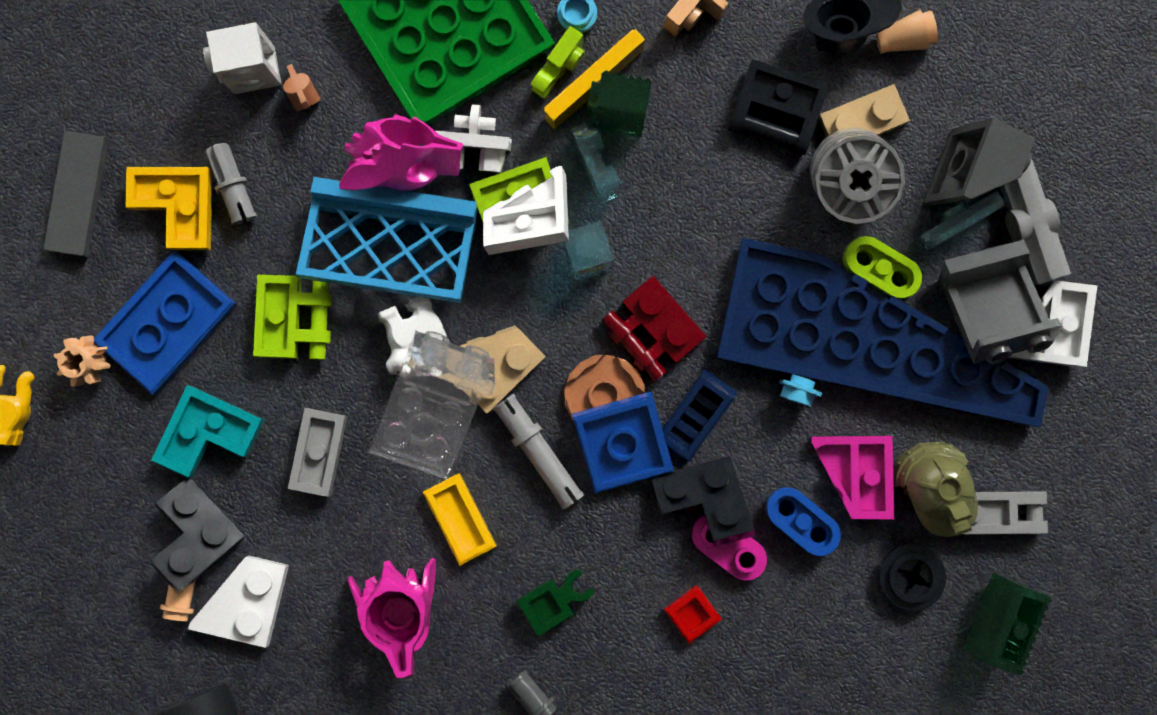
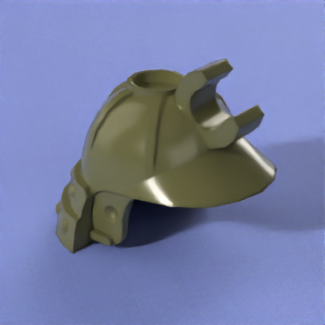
[893,442,978,537]

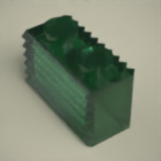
[588,70,652,137]
[963,572,1052,675]

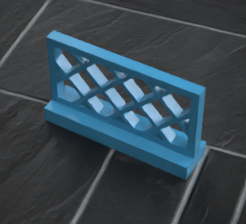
[296,177,478,303]

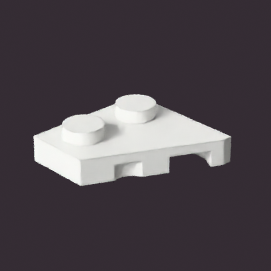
[483,166,569,255]
[188,556,289,648]

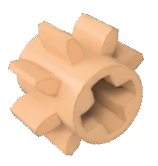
[54,335,111,387]

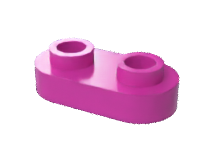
[691,515,767,580]

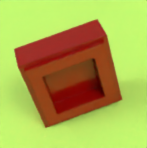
[663,584,722,644]

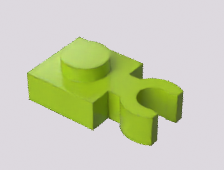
[531,26,585,100]

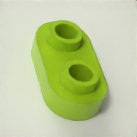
[843,236,922,300]

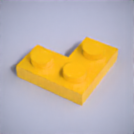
[126,167,212,250]

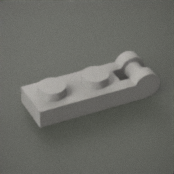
[963,491,1048,534]

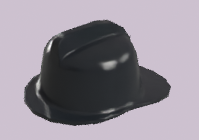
[803,0,902,55]

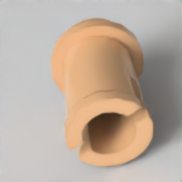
[160,581,195,621]

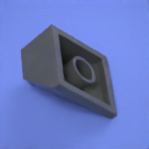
[924,118,1036,206]

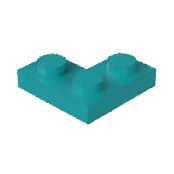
[151,385,265,477]

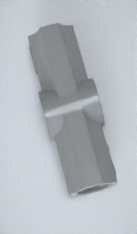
[1000,160,1071,286]

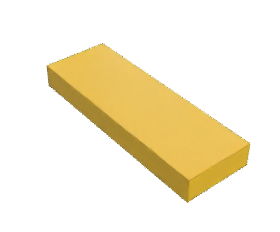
[544,29,645,130]

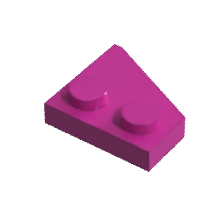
[811,436,894,519]

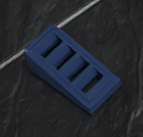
[662,369,738,462]

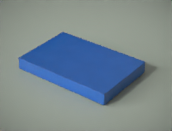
[94,250,238,395]

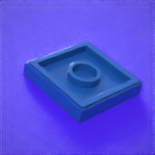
[572,392,674,493]

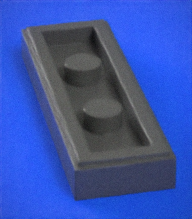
[43,131,109,258]

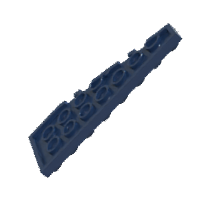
[716,238,1049,428]

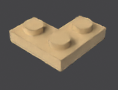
[818,84,910,186]

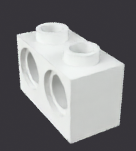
[203,22,282,94]

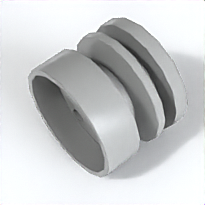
[810,127,905,224]

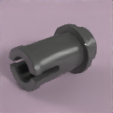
[505,669,557,715]

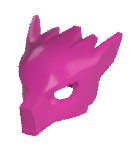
[339,114,463,191]
[347,558,436,679]

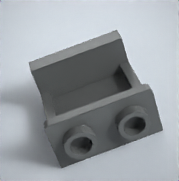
[939,239,1061,364]

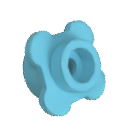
[779,374,822,407]

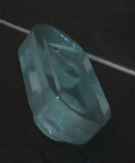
[570,123,621,203]

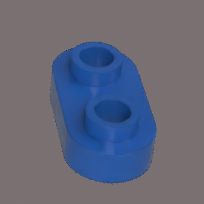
[765,487,841,556]

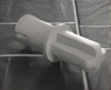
[206,143,257,225]

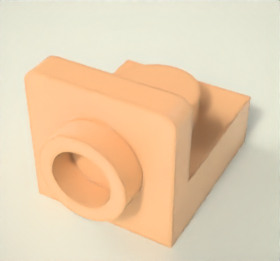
[663,0,728,37]

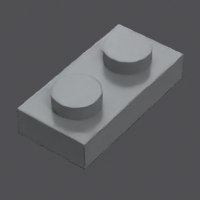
[288,408,348,497]

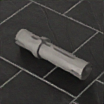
[492,394,584,510]

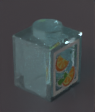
[563,221,614,278]

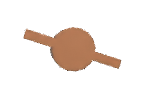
[283,64,320,111]

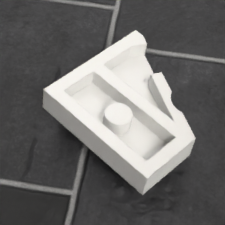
[1009,280,1097,368]

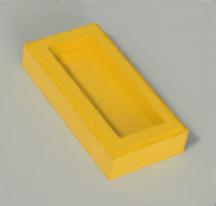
[422,473,497,566]

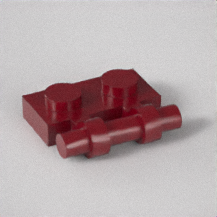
[601,275,707,382]

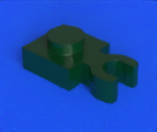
[516,568,594,636]

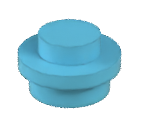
[557,0,597,33]

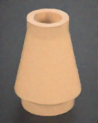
[875,10,939,54]

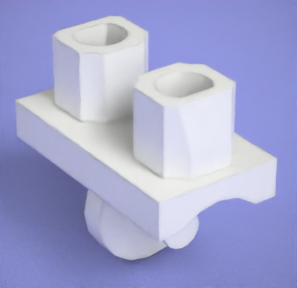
[435,104,512,173]

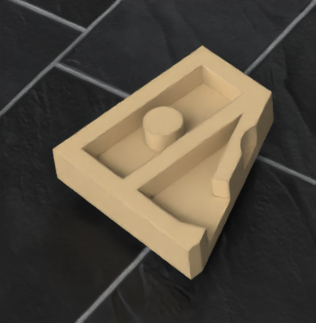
[431,326,546,413]

